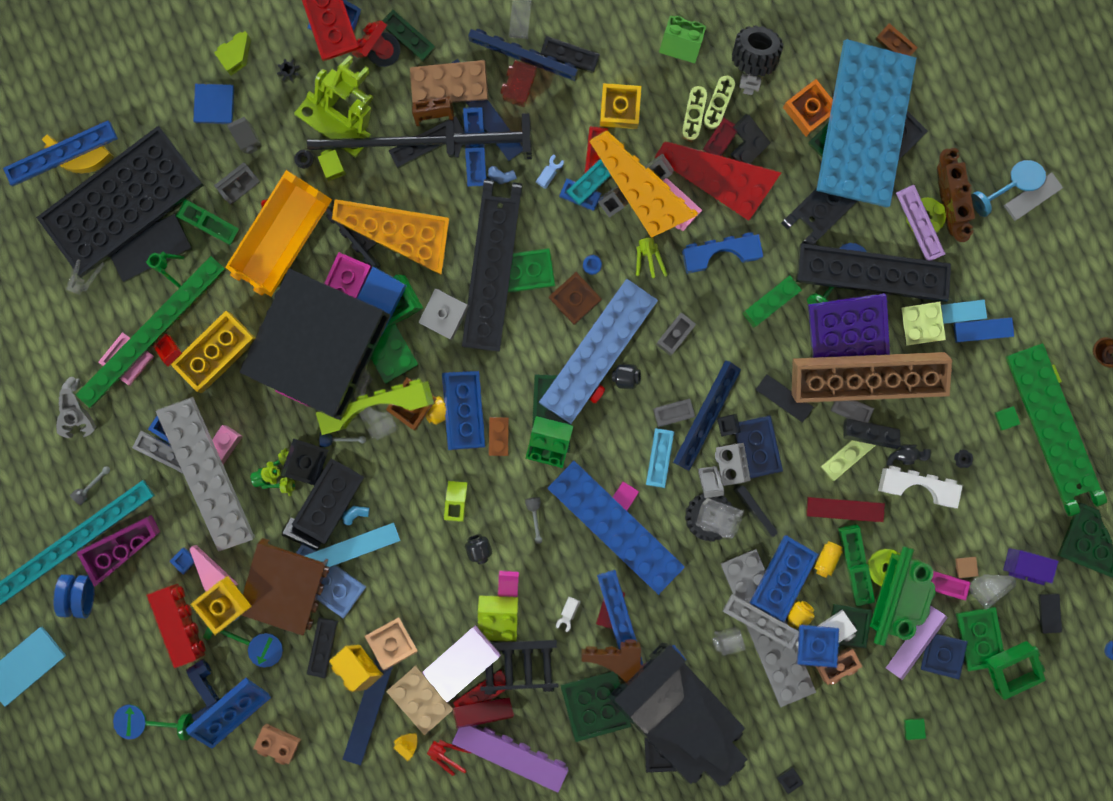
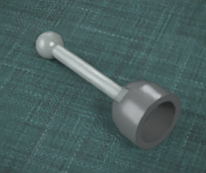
[70,466,110,506]
[525,497,542,544]

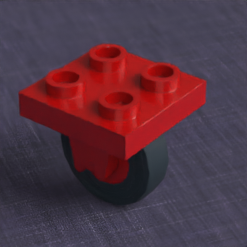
[352,20,400,67]

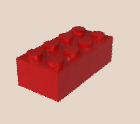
[147,584,206,668]

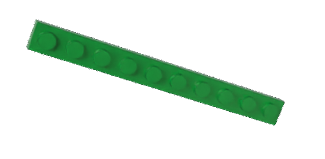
[75,256,225,408]

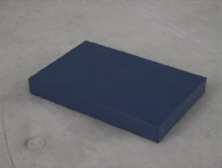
[735,415,783,479]

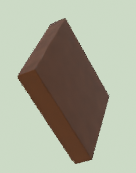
[548,272,602,325]

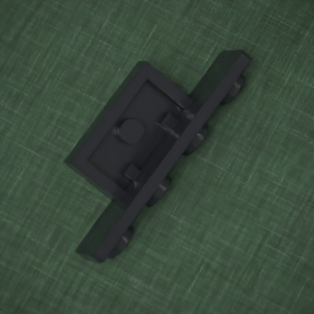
[326,207,381,268]

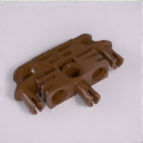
[937,148,975,242]

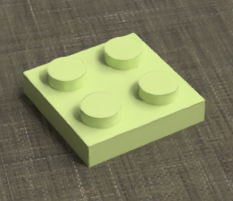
[901,302,946,346]

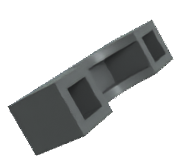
[598,154,674,218]

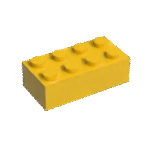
[171,311,255,393]

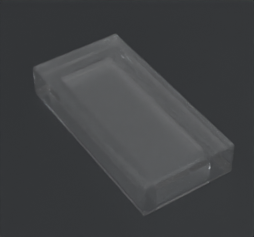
[509,0,532,39]

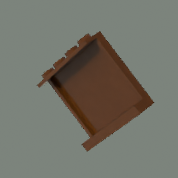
[242,538,330,636]

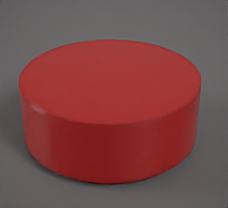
[588,384,605,403]

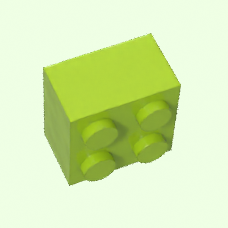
[478,596,518,642]

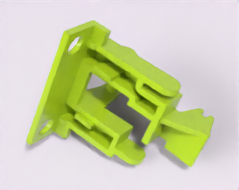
[294,55,373,158]

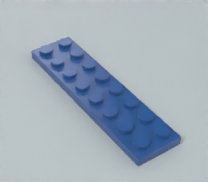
[547,460,685,595]

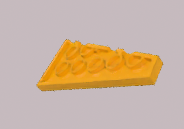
[589,130,699,238]
[332,199,449,275]

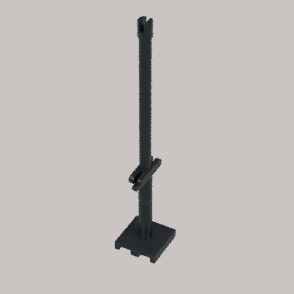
[307,113,532,160]

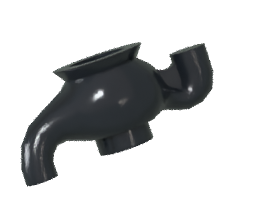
[886,444,931,466]

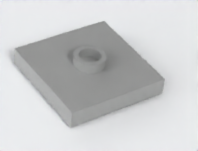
[418,288,469,340]

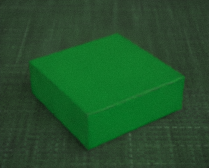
[994,406,1020,431]
[904,718,926,740]

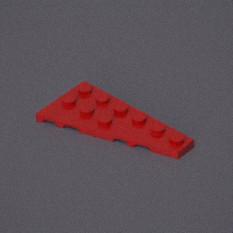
[654,141,782,221]

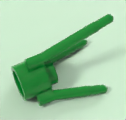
[146,252,184,288]

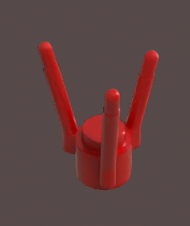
[427,740,471,776]

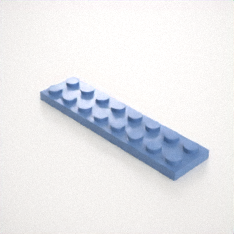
[539,279,658,425]

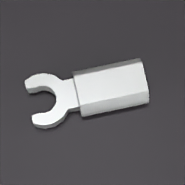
[556,597,580,632]

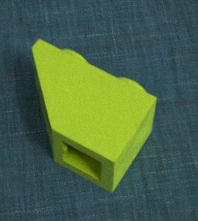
[214,31,251,76]
[444,481,468,522]

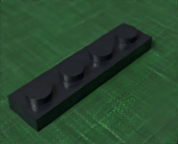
[388,116,465,169]

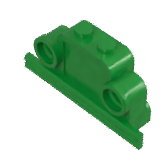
[870,546,936,646]

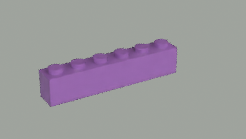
[452,725,568,792]

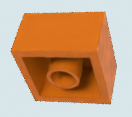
[783,79,833,137]

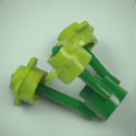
[250,448,295,496]

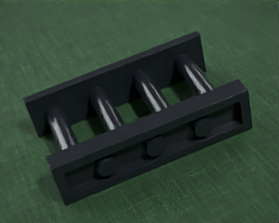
[480,640,559,694]

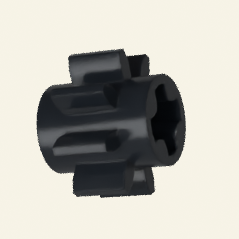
[277,59,301,83]

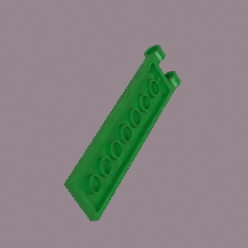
[1005,343,1107,516]

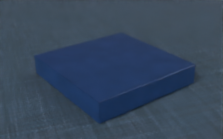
[920,634,968,680]

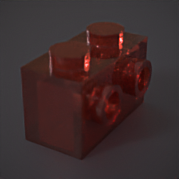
[500,60,537,108]

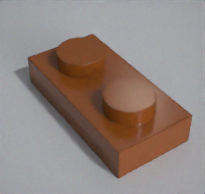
[875,23,918,56]
[489,417,509,456]

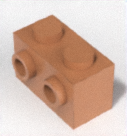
[816,647,862,685]
[253,724,301,765]

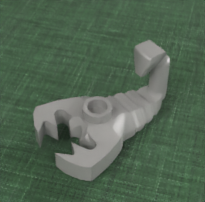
[56,377,96,438]

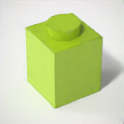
[318,149,346,181]

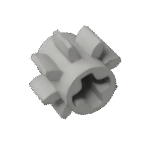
[739,74,761,95]

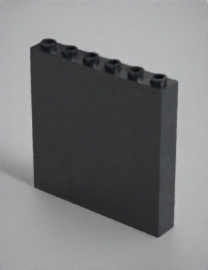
[239,268,391,421]

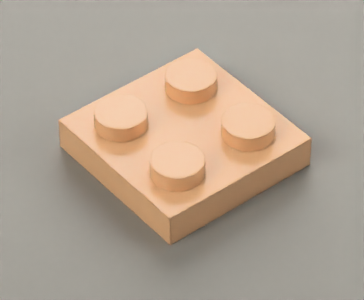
[365,617,418,671]

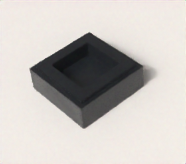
[717,414,741,437]
[776,766,804,794]

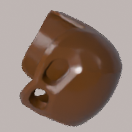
[1093,337,1113,368]

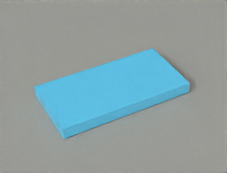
[0,627,66,707]

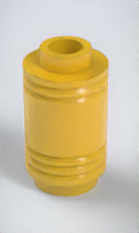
[814,541,843,578]

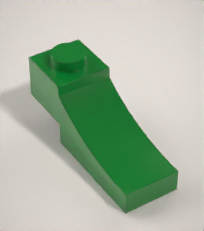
[176,200,239,245]

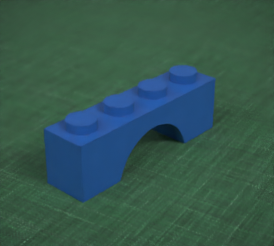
[682,232,763,274]

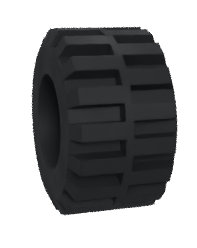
[732,26,783,76]
[685,493,735,542]

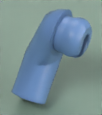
[488,166,517,184]

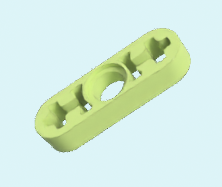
[703,75,735,130]
[682,86,707,142]

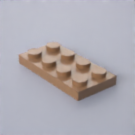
[410,60,489,103]

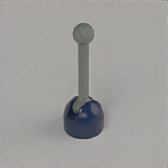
[320,432,366,447]

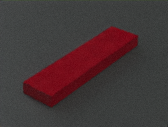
[806,497,885,522]

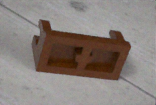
[412,96,454,126]

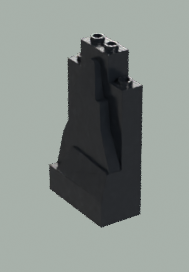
[608,643,748,787]

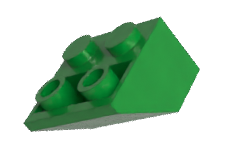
[525,416,573,468]

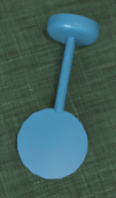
[971,160,1046,217]

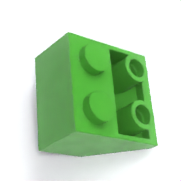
[659,15,706,63]

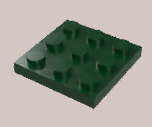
[560,671,631,742]

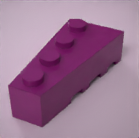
[77,515,160,587]

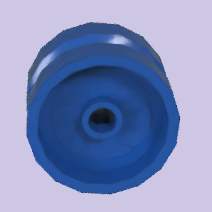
[54,574,95,618]

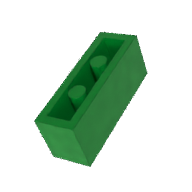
[742,276,802,328]

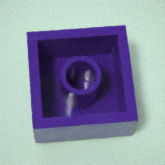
[1003,548,1058,586]

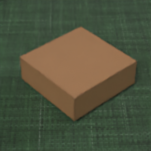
[955,556,978,578]

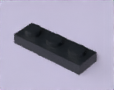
[843,418,901,449]

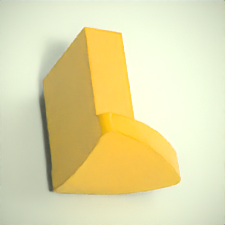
[394,733,417,761]

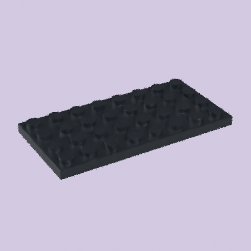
[36,125,204,278]

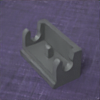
[214,162,260,205]

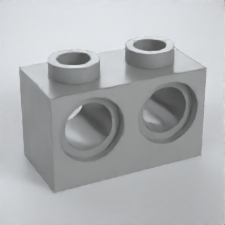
[715,443,751,486]

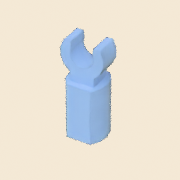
[536,155,564,189]

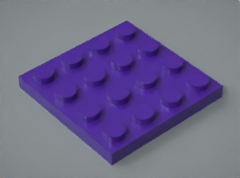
[808,294,890,358]

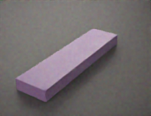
[896,184,945,261]
[886,605,948,680]

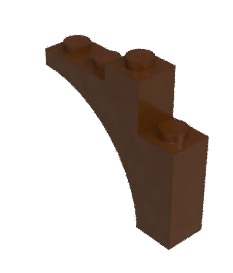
[581,639,646,683]

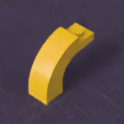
[42,134,114,173]

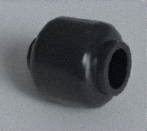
[612,364,641,389]
[464,534,492,564]

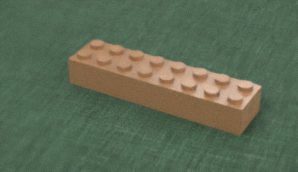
[792,352,952,403]

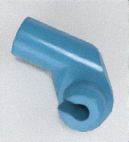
[342,506,370,525]

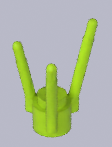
[636,238,667,278]

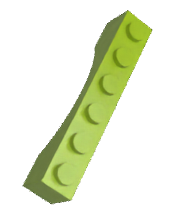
[316,379,434,435]

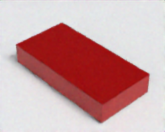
[153,333,182,367]

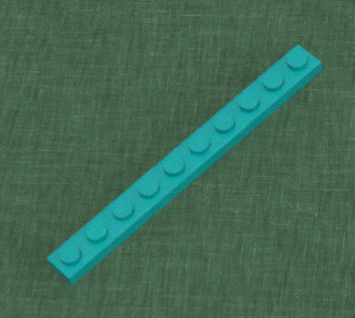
[0,480,155,606]

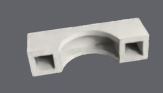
[878,466,962,508]

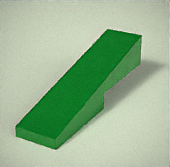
[838,524,875,606]

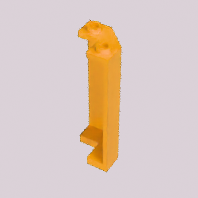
[225,170,332,296]

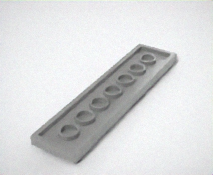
[156,397,255,551]
[720,549,816,707]

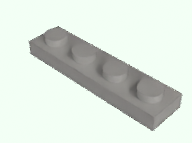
[723,594,799,650]

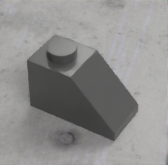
[227,117,262,154]

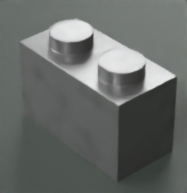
[656,313,696,356]

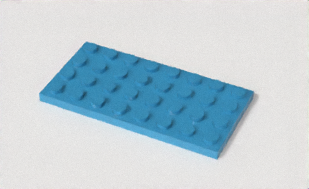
[816,39,916,207]

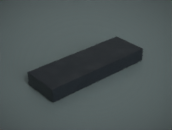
[540,36,600,73]
[755,374,814,423]
[306,617,338,678]

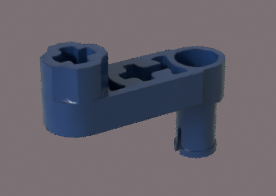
[186,659,220,721]

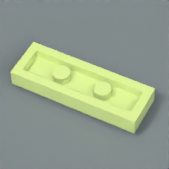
[820,440,876,481]

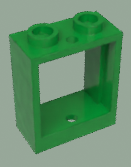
[985,641,1046,700]

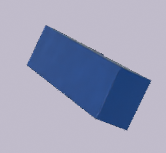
[463,107,486,186]

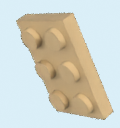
[386,665,453,735]

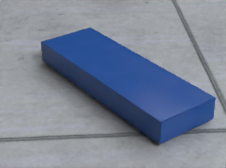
[953,318,1014,343]

